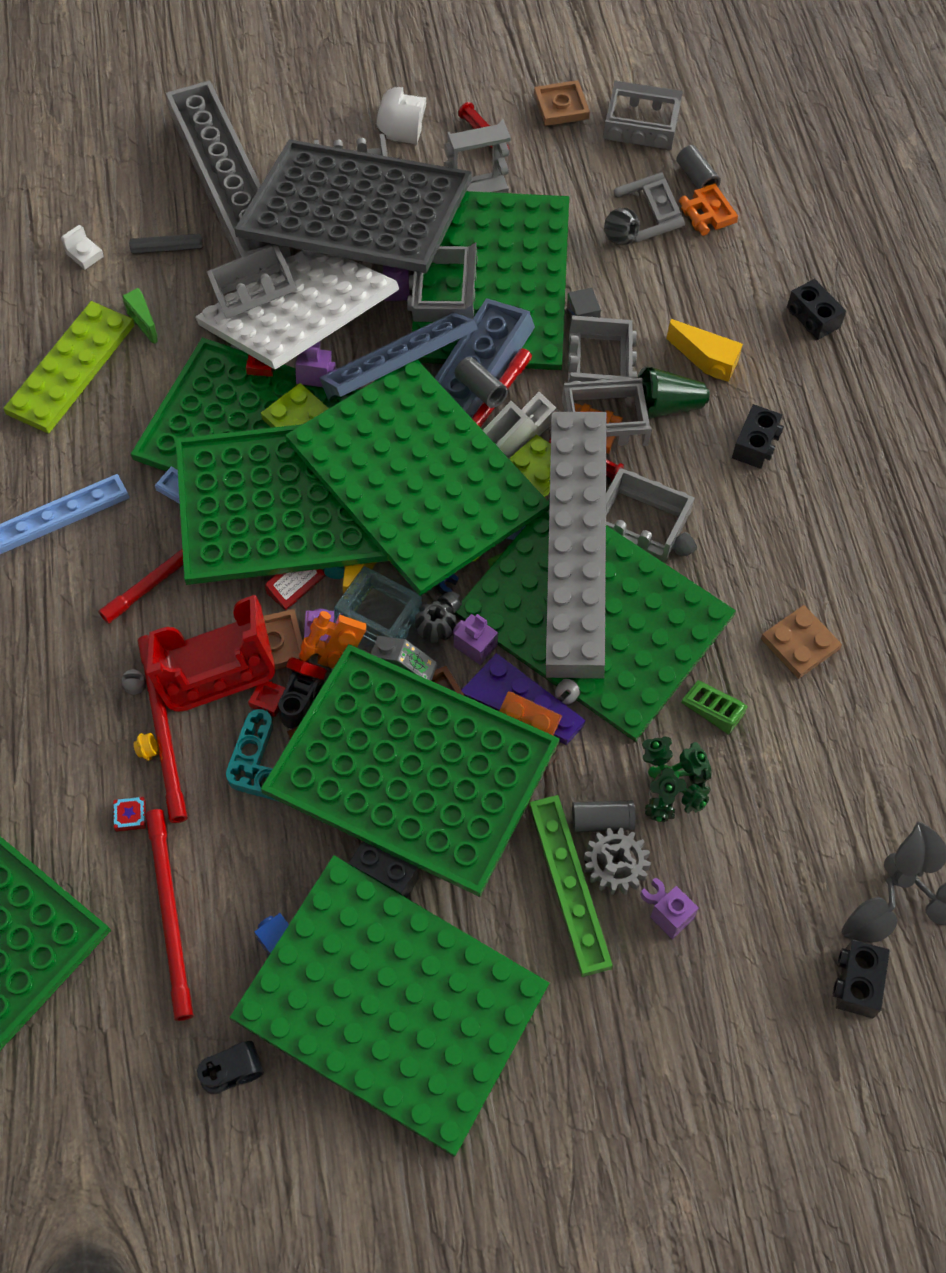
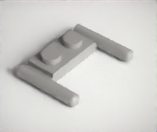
[614,172,685,242]

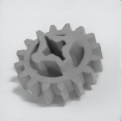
[584,828,651,895]

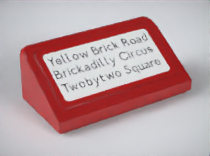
[265,569,326,610]

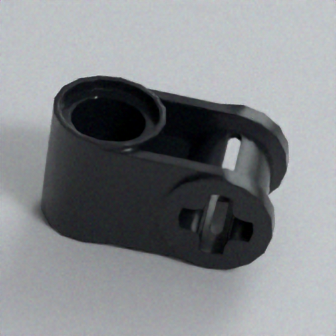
[278,671,323,729]
[197,1041,264,1094]

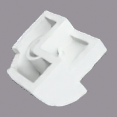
[377,87,426,144]

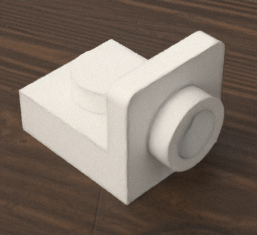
[61,225,104,270]

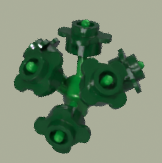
[642,736,712,822]

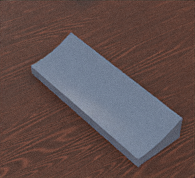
[435,298,535,418]
[319,312,478,401]

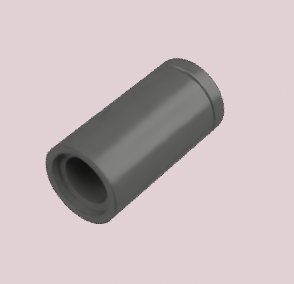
[676,145,721,189]
[455,357,508,408]
[572,800,636,832]

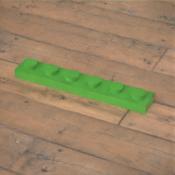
[529,795,613,977]

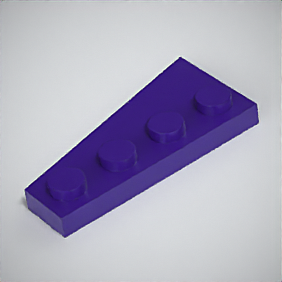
[461,653,586,745]

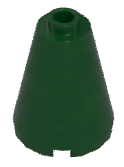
[635,367,710,419]

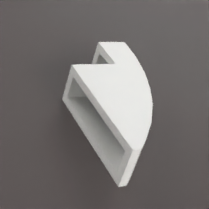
[483,392,560,458]

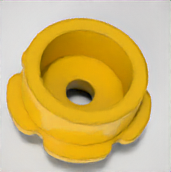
[134,733,159,761]

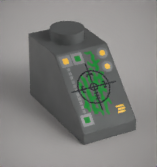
[371,636,437,681]

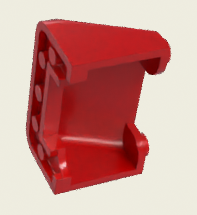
[147,595,275,712]

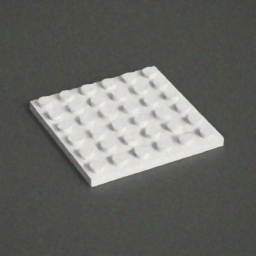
[196,250,399,370]

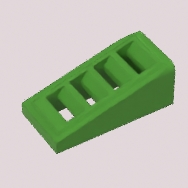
[122,288,158,343]
[681,680,748,735]

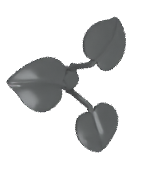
[841,821,946,942]

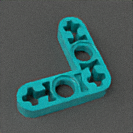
[226,709,277,801]

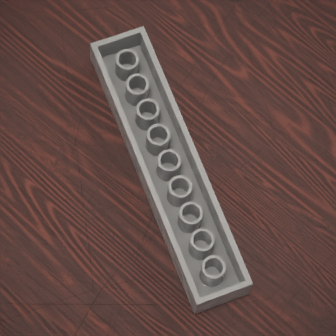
[166,80,291,269]
[546,412,606,678]

